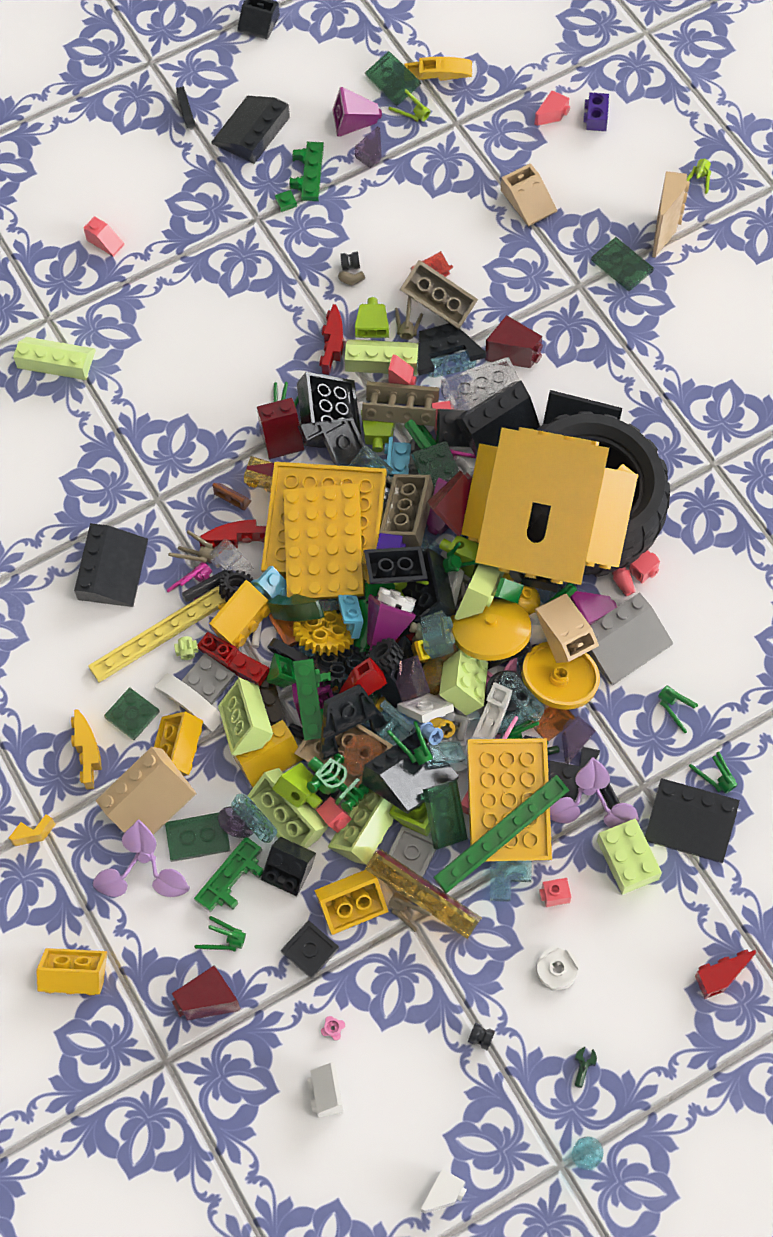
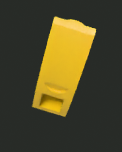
[404,57,472,82]
[71,709,102,790]

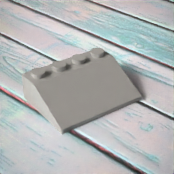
[587,592,673,686]

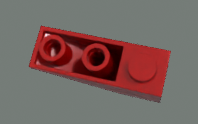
[338,657,387,695]
[695,949,757,999]

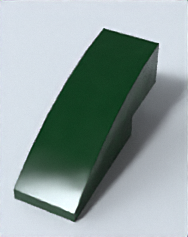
[267,594,325,621]

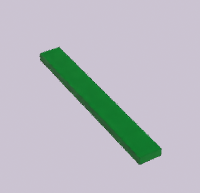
[433,775,570,894]

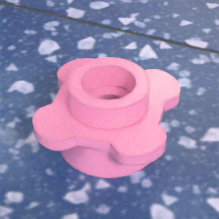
[321,1016,345,1040]

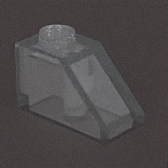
[209,539,254,571]

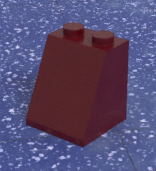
[485,315,543,368]
[257,397,304,459]
[427,470,472,537]
[171,965,241,1021]

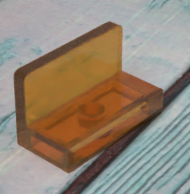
[532,707,576,742]

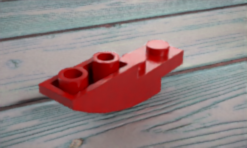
[319,304,344,375]
[199,519,266,550]
[197,632,270,686]

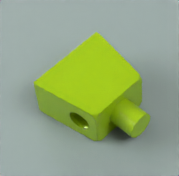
[355,297,389,338]
[361,410,396,453]
[439,536,479,578]
[272,762,323,809]

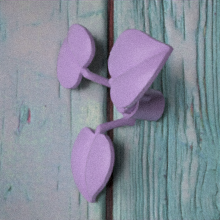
[550,757,639,828]
[93,820,190,897]

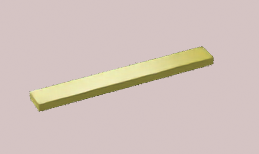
[88,586,226,683]

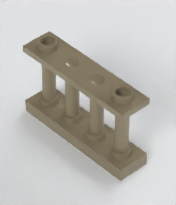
[362,381,440,426]

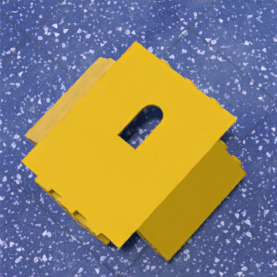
[461,427,638,585]

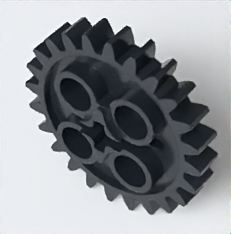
[311,646,366,690]

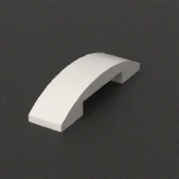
[155,673,223,733]
[463,682,513,757]

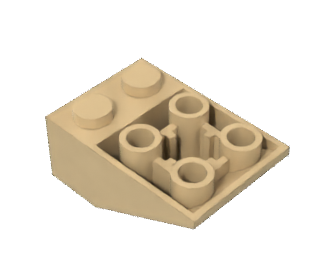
[501,163,557,226]
[535,594,599,663]

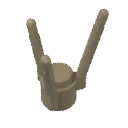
[395,296,423,340]
[168,530,216,563]
[388,892,436,932]

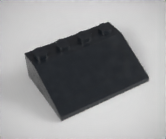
[211,95,290,164]
[297,372,362,448]
[455,380,540,457]
[543,390,623,424]
[74,523,148,607]
[400,547,456,636]
[361,732,459,814]
[645,778,740,863]

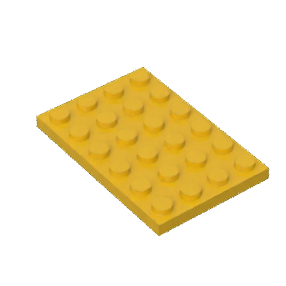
[283,483,364,599]
[466,738,552,862]

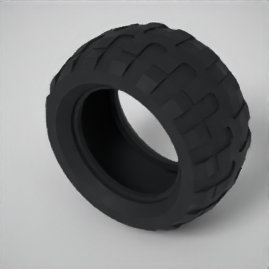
[527,412,670,577]

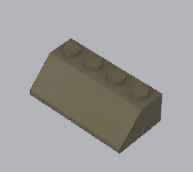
[399,260,478,329]
[379,474,435,547]

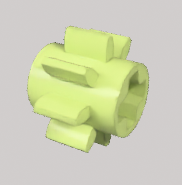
[174,636,199,660]

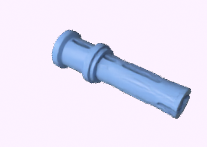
[396,710,444,745]

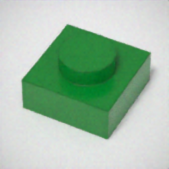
[275,190,297,212]

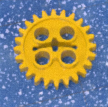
[293,607,355,656]

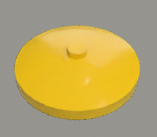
[453,598,531,661]
[521,642,600,710]

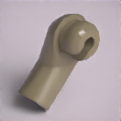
[338,271,365,286]
[409,622,424,643]

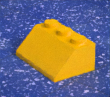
[209,580,271,649]
[154,711,203,776]
[233,720,304,788]
[314,867,389,935]
[36,948,107,995]

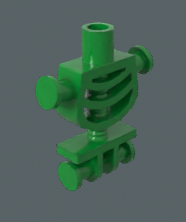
[307,754,369,813]

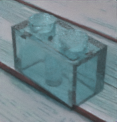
[421,610,455,659]

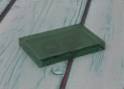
[364,51,421,106]
[591,237,654,291]
[423,780,468,849]
[165,812,231,862]

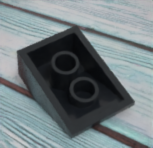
[378,635,427,709]

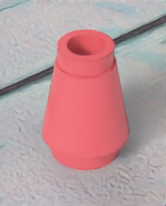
[612,567,636,596]

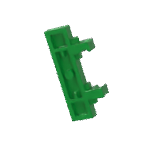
[289,141,324,201]
[293,659,331,741]
[194,837,263,913]

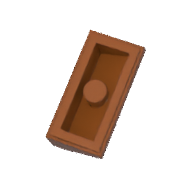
[212,483,251,510]

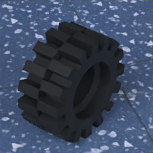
[219,570,253,602]
[366,638,404,673]

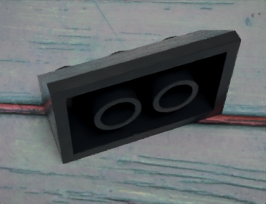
[361,546,427,584]

